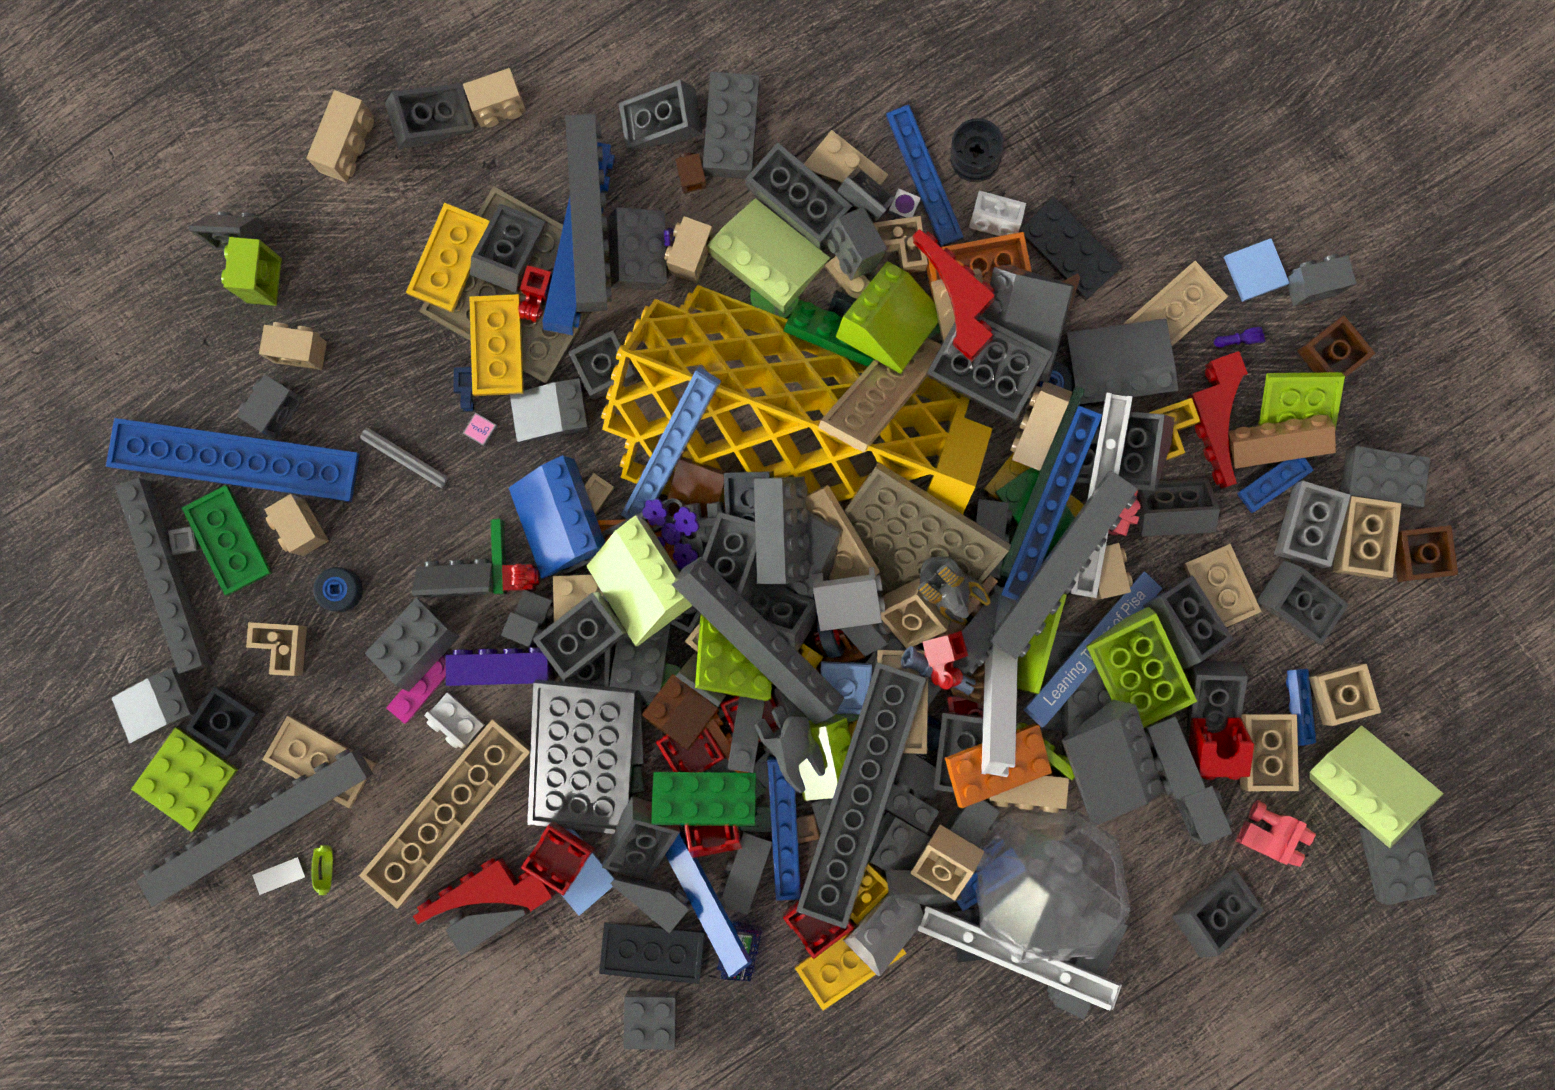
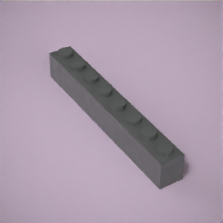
[565,114,612,312]
[988,471,1138,659]
[115,478,212,674]
[672,557,844,725]

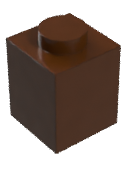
[675,152,707,194]

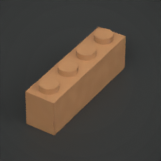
[1228,415,1336,468]

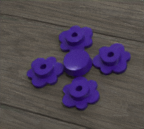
[642,499,699,570]

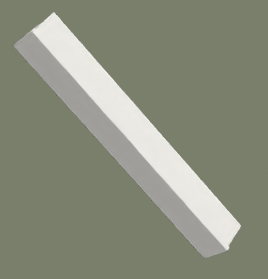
[1071,393,1132,598]
[981,585,1017,777]
[918,906,1122,1011]

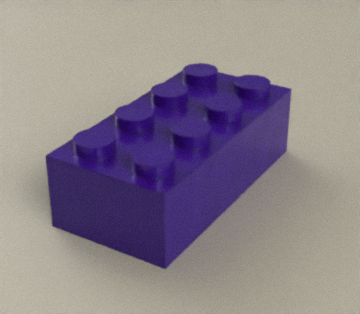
[446,648,554,686]

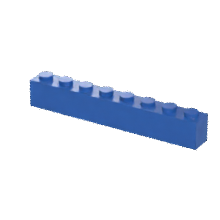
[542,142,615,335]
[1001,406,1102,601]

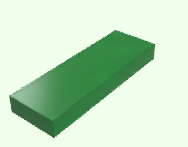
[491,519,507,595]

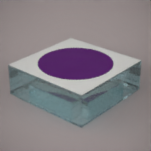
[888,188,921,218]

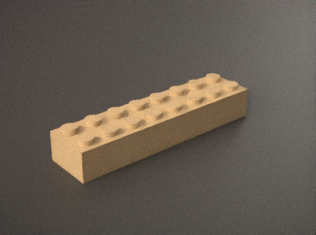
[359,719,531,909]

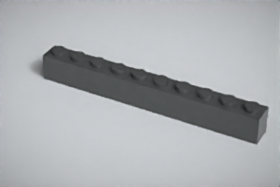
[137,749,374,907]

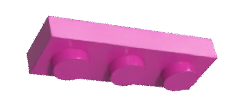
[386,656,446,724]

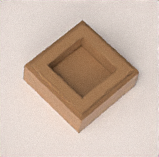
[796,814,820,844]

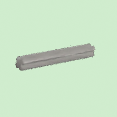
[360,428,448,488]

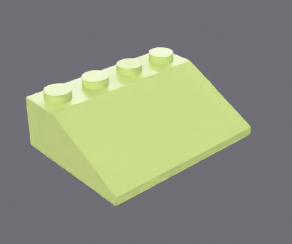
[707,198,830,313]
[587,515,692,646]
[1310,726,1443,848]

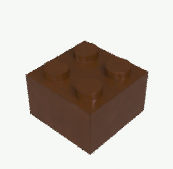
[1297,315,1376,378]
[1395,525,1458,582]

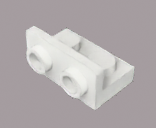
[969,191,1026,236]
[424,692,485,749]

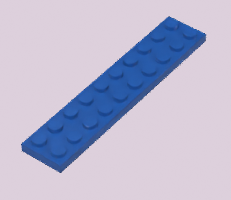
[106,418,360,502]

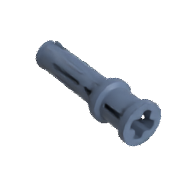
[901,646,976,695]

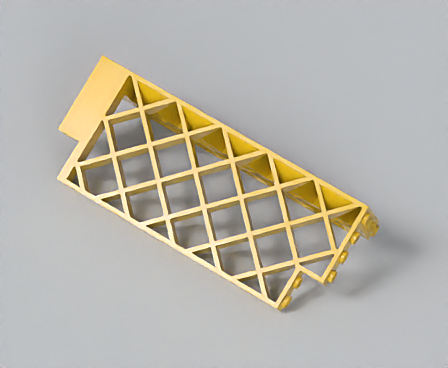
[601,285,993,515]

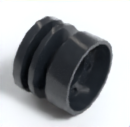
[950,118,1003,182]

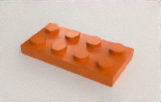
[945,723,1052,808]

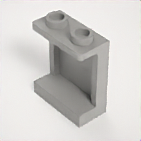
[812,567,886,631]

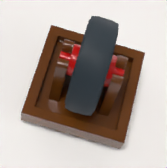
[809,616,867,674]

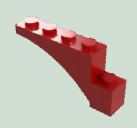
[912,229,995,362]
[1187,351,1248,489]
[413,858,555,925]

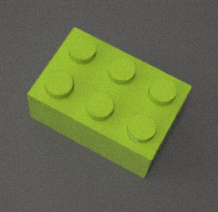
[221,237,282,306]

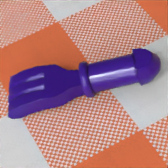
[664,228,675,246]
[1214,327,1266,348]

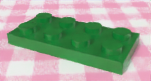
[783,300,875,367]
[995,467,1075,561]
[182,485,272,596]
[651,772,756,826]

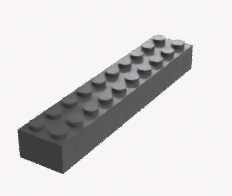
[796,662,927,929]

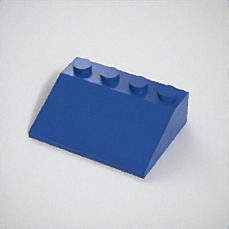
[509,455,605,579]

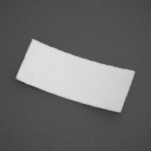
[252,857,305,895]

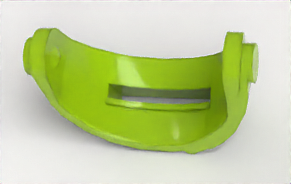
[312,845,333,895]

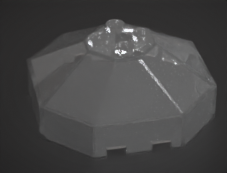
[976,810,1131,963]

